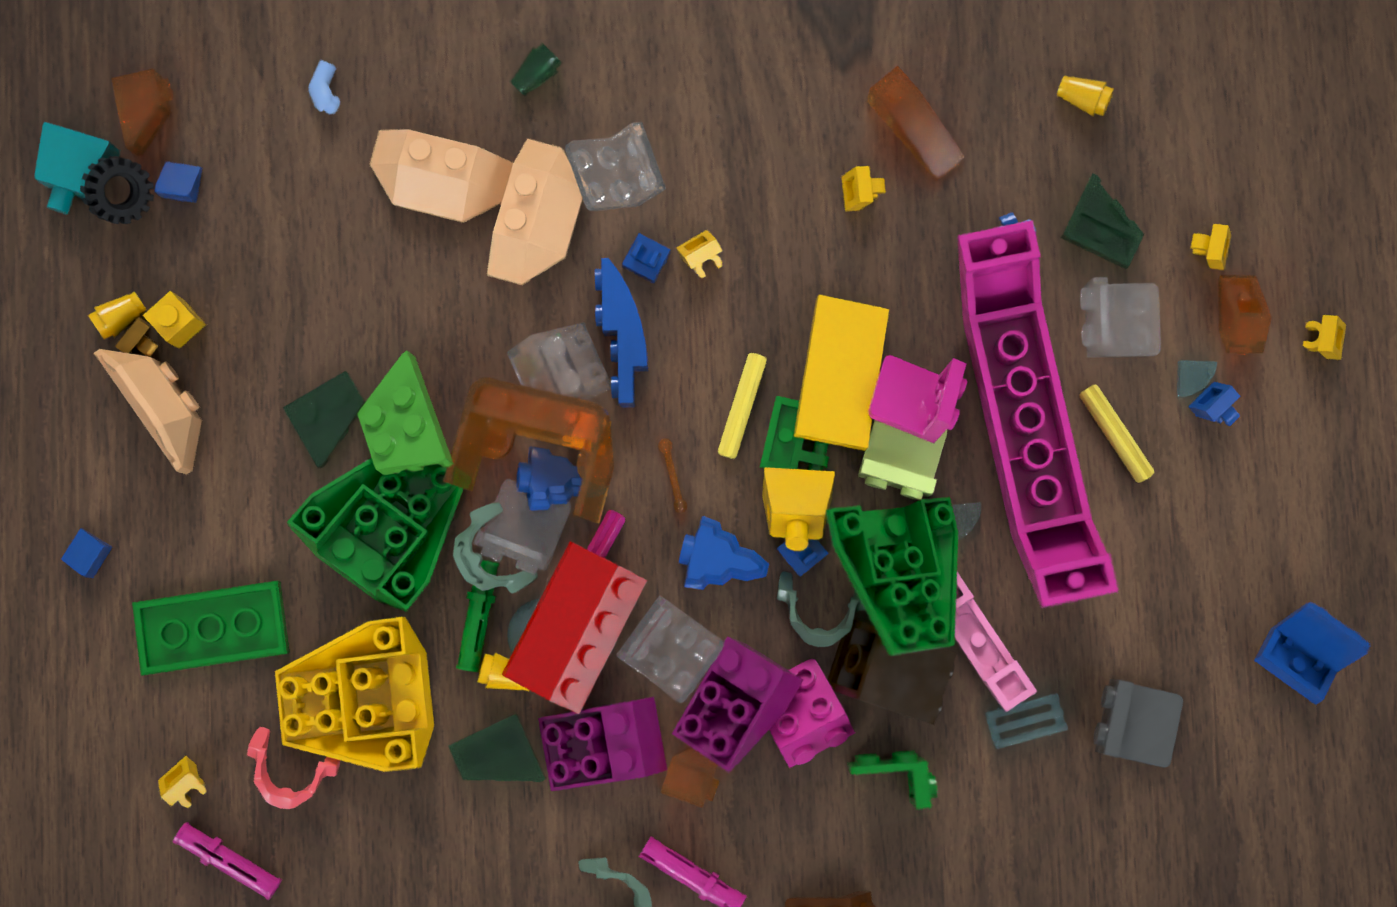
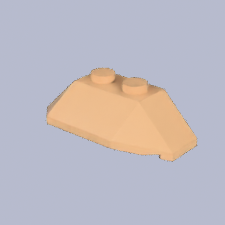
[370,129,513,223]
[487,139,586,285]
[94,349,202,475]

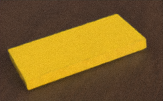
[794,295,889,451]

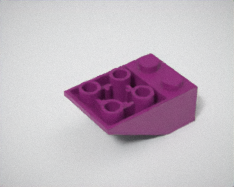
[672,636,803,772]
[538,697,667,791]

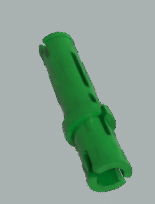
[456,560,500,672]

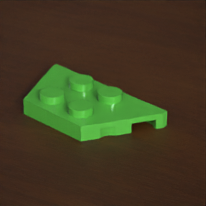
[357,351,454,475]

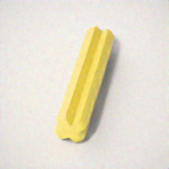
[718,353,767,459]
[1080,384,1154,483]

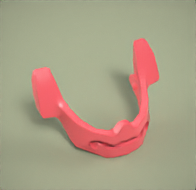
[247,727,341,809]

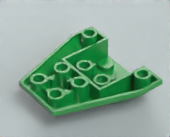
[287,458,467,612]
[825,497,958,656]

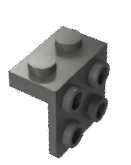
[1093,679,1183,768]

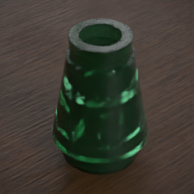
[510,43,562,96]

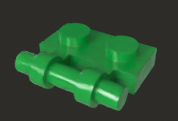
[760,395,829,471]

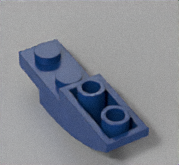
[595,258,649,408]

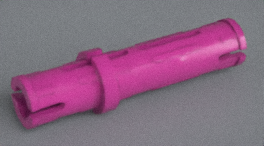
[173,822,282,901]
[639,836,747,907]

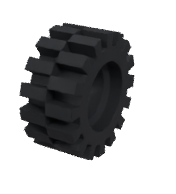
[80,156,154,224]

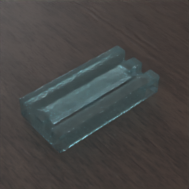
[985,693,1068,749]

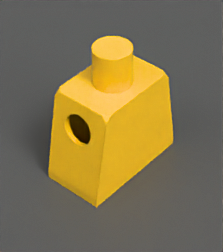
[762,467,835,551]

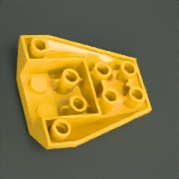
[275,617,434,772]

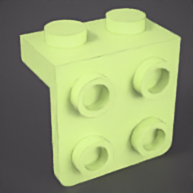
[858,420,947,500]

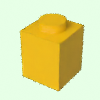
[143,291,206,349]

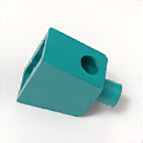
[35,122,121,214]

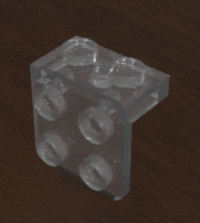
[565,122,666,211]
[1080,277,1161,357]
[473,479,571,575]
[616,595,724,703]

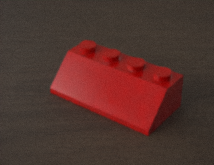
[501,541,647,714]

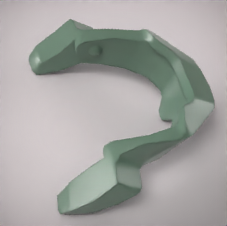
[453,502,538,594]
[777,571,866,647]
[578,858,652,907]

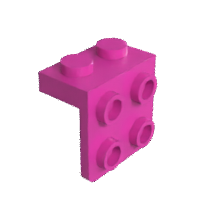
[868,355,967,443]
[769,659,855,768]

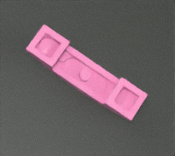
[955,572,1038,712]

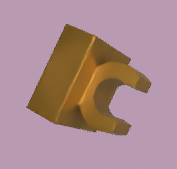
[115,317,159,357]

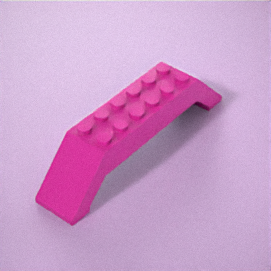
[957,220,1118,607]

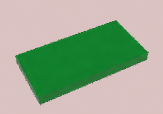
[132,580,290,676]

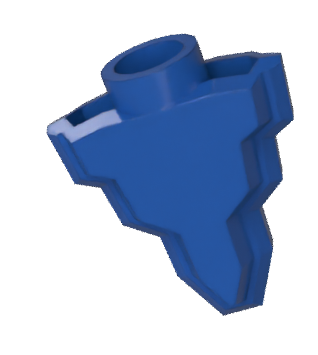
[516,446,606,510]
[678,516,769,590]

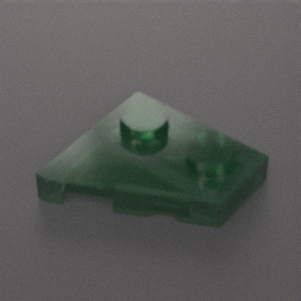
[1060,174,1144,269]
[283,371,366,469]
[448,714,547,782]

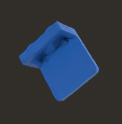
[1254,602,1370,705]

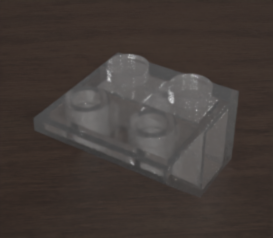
[507,322,611,418]

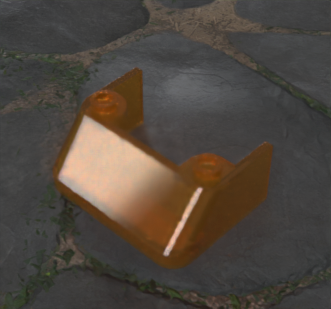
[443,377,614,524]

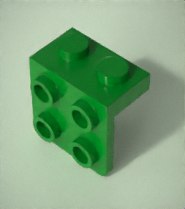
[847,750,937,809]

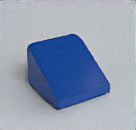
[154,162,202,203]
[61,528,113,578]

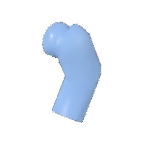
[308,60,340,114]

